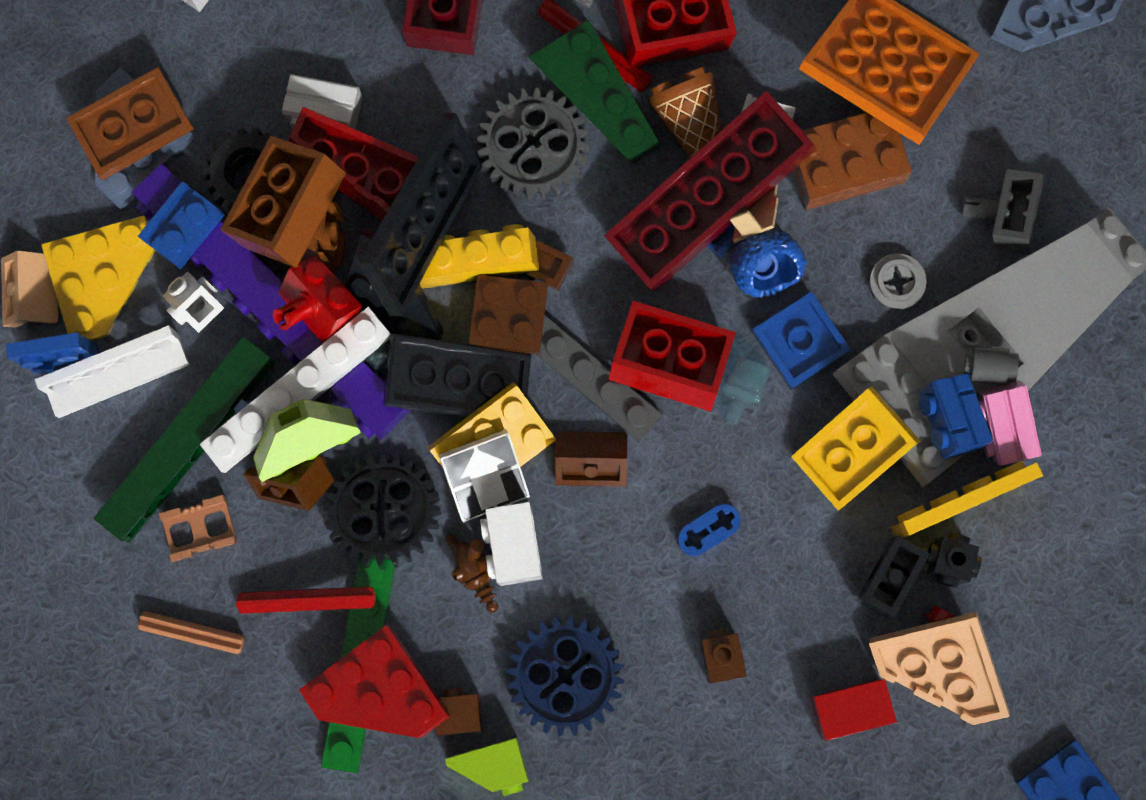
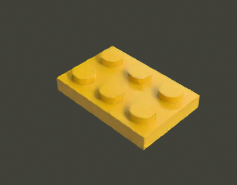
[428,382,557,467]
[791,386,920,511]

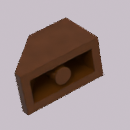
[243,455,334,511]

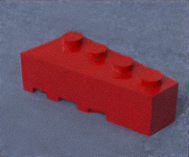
[288,107,419,222]

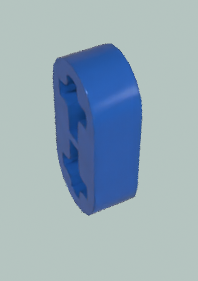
[678,504,741,556]

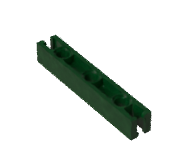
[93,337,276,543]

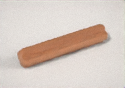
[138,611,245,654]

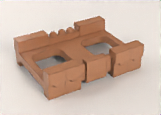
[159,495,238,562]

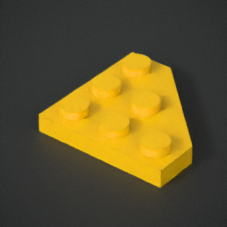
[41,215,155,341]

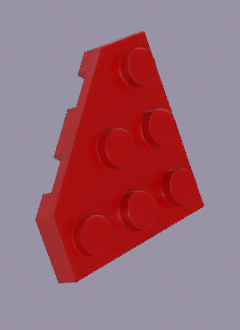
[299,625,451,738]

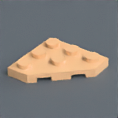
[869,612,1009,725]

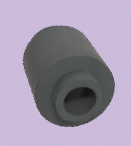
[964,346,1019,385]

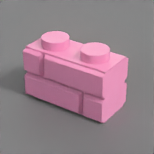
[978,381,1042,465]

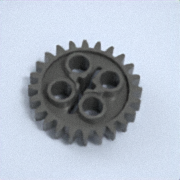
[477,88,590,201]

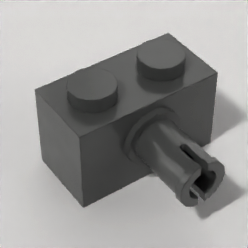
[963,169,1043,255]

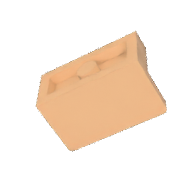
[1,251,58,327]

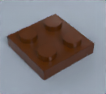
[469,275,548,355]

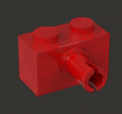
[273,254,362,343]

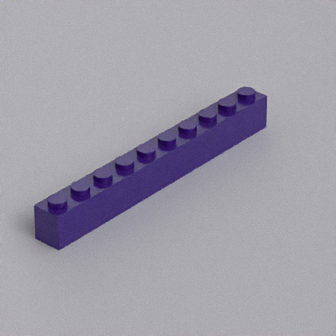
[131,163,411,440]

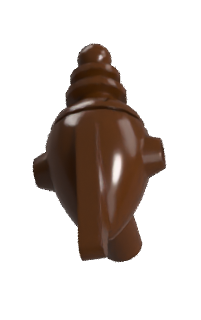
[445,534,498,613]

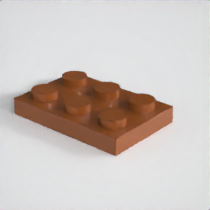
[66,67,194,180]

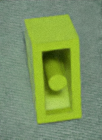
[445,737,529,796]

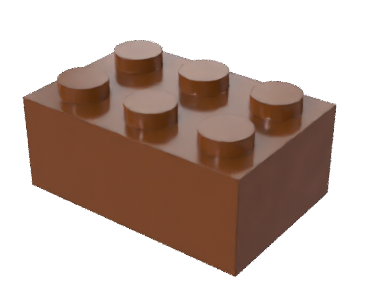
[793,113,912,210]
[220,136,346,268]

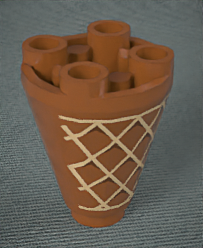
[648,67,722,159]

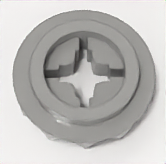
[869,254,927,310]

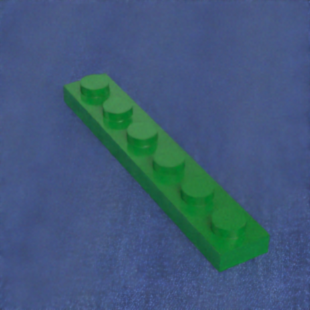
[321,556,395,773]

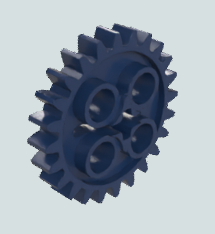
[506,617,625,736]

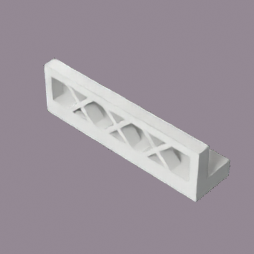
[34,325,190,418]

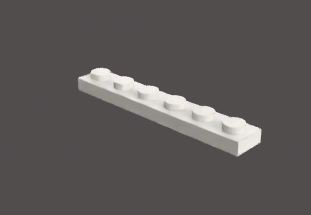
[200,307,391,473]

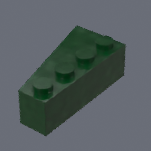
[529,20,663,163]

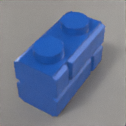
[919,374,993,460]

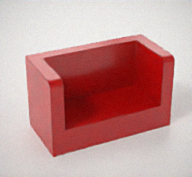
[810,679,897,741]

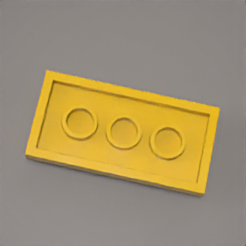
[890,460,1043,538]

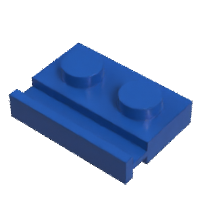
[138,181,225,270]

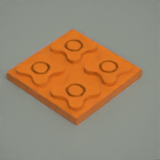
[799,0,980,145]

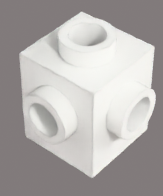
[163,272,224,333]

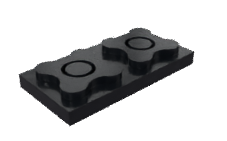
[383,334,532,418]

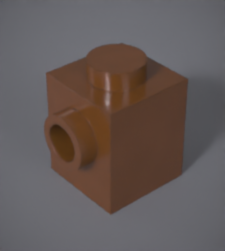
[700,628,747,684]
[436,688,483,736]

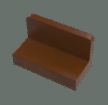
[555,431,627,487]

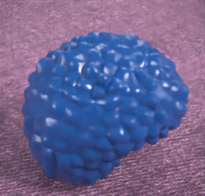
[729,228,807,297]

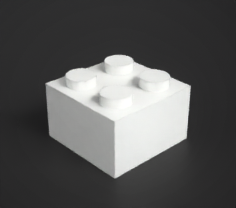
[480,502,543,586]

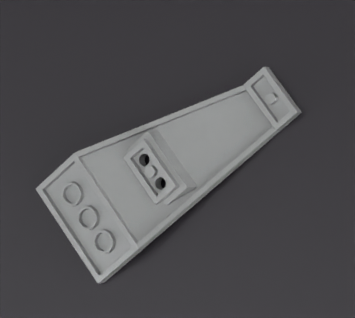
[833,207,1146,487]

